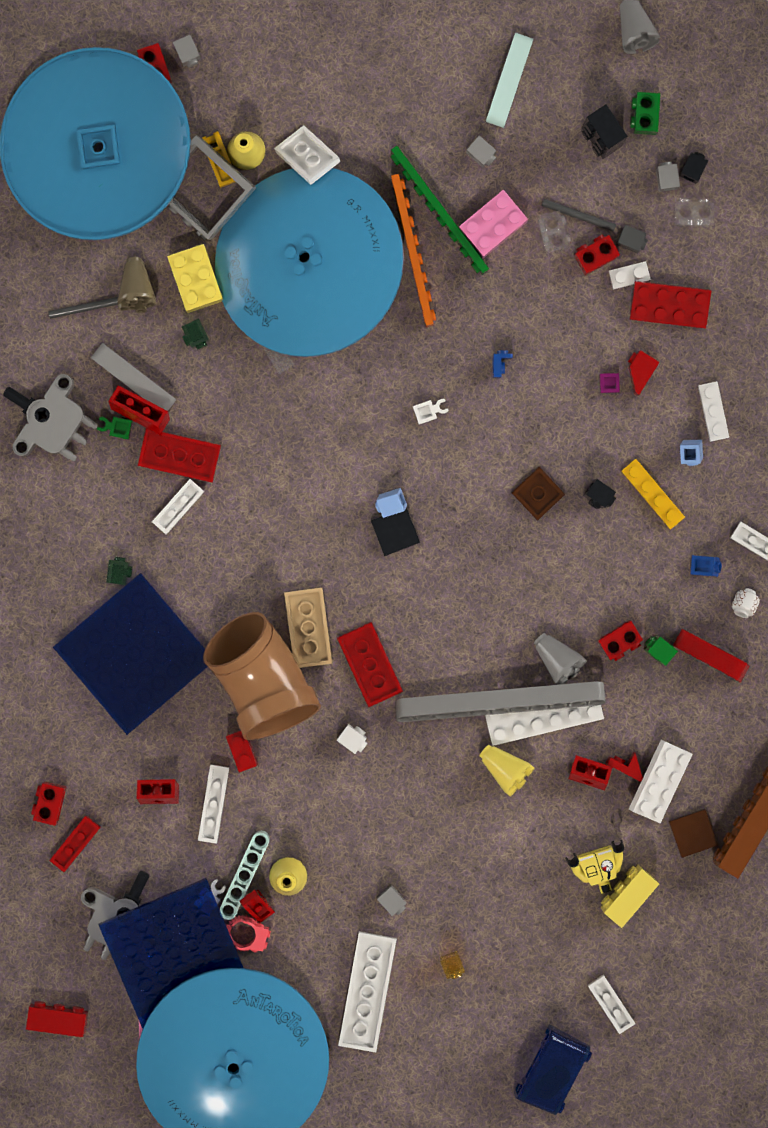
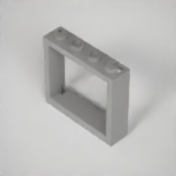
[168,135,256,240]

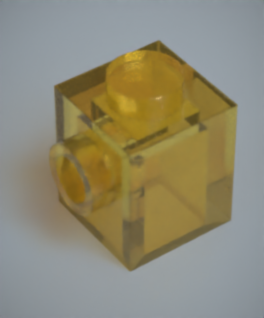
[440,951,465,979]

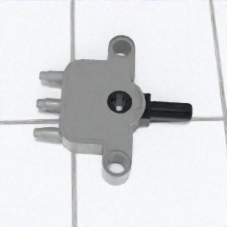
[3,374,98,461]
[81,871,169,968]

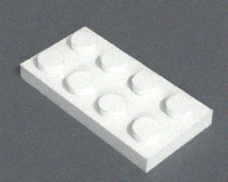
[629,740,693,823]

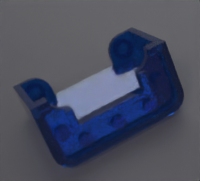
[514,1024,592,1115]

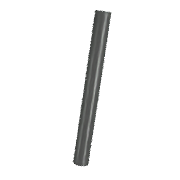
[542,199,616,232]
[48,297,118,319]

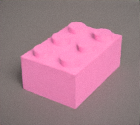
[459,190,528,259]

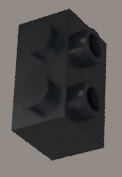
[583,479,616,509]

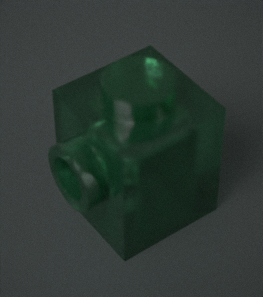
[182,318,210,350]
[106,556,133,585]

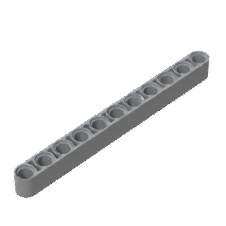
[395,681,606,722]

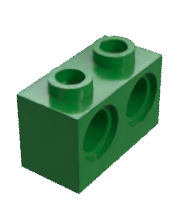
[630,92,661,135]
[644,635,678,666]

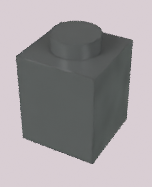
[616,225,648,253]

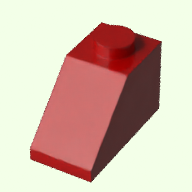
[628,350,660,396]

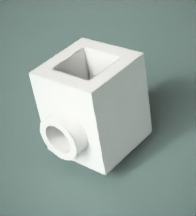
[337,724,367,754]

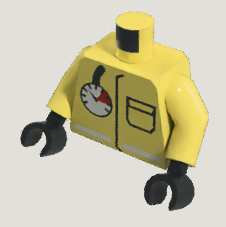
[565,840,624,894]

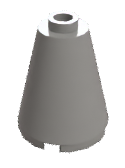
[620,0,660,54]

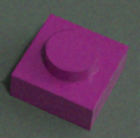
[599,373,620,393]

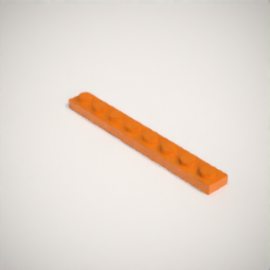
[391,174,436,327]

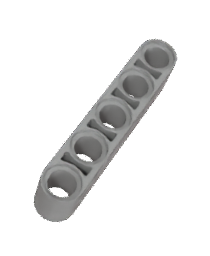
[91,343,176,411]

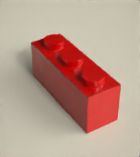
[108,385,170,435]
[26,1001,88,1037]

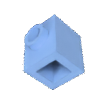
[680,440,703,466]
[375,488,407,518]

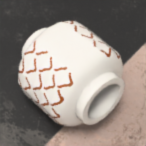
[732,588,760,618]

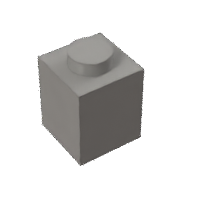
[173,35,201,68]
[466,136,496,168]
[656,162,680,192]
[377,884,407,916]

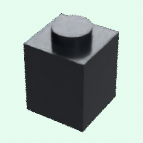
[679,152,709,184]

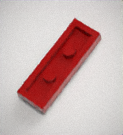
[49,815,101,872]

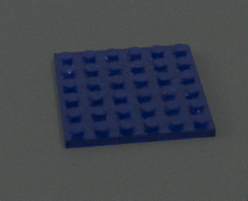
[53,573,208,735]
[98,878,243,1028]

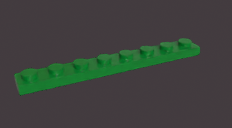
[390,146,489,275]

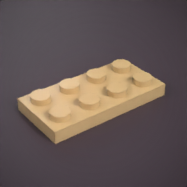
[284,588,332,668]

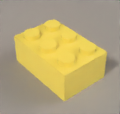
[167,244,223,313]
[601,864,659,928]

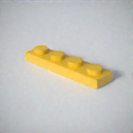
[621,459,685,530]

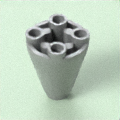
[534,633,587,685]

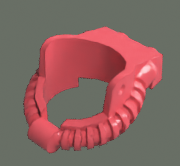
[223,915,271,953]

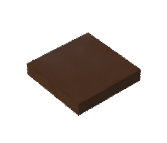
[511,467,566,521]
[669,809,718,858]

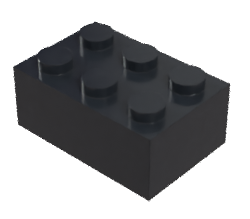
[581,104,628,159]

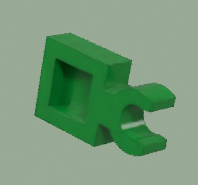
[97,417,133,440]

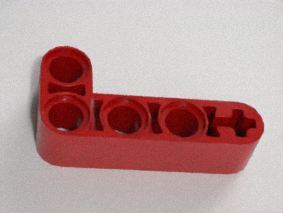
[673,629,750,683]

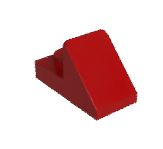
[606,752,643,782]
[240,889,275,923]

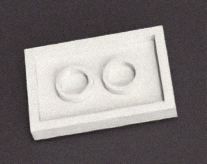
[274,125,340,185]

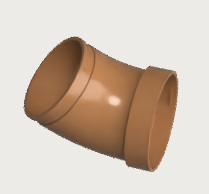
[203,612,321,740]

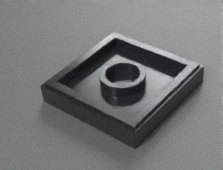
[371,507,420,556]

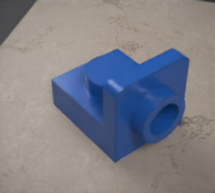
[492,350,513,378]
[691,555,722,577]

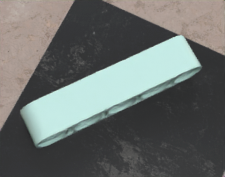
[486,33,533,128]
[220,830,270,920]

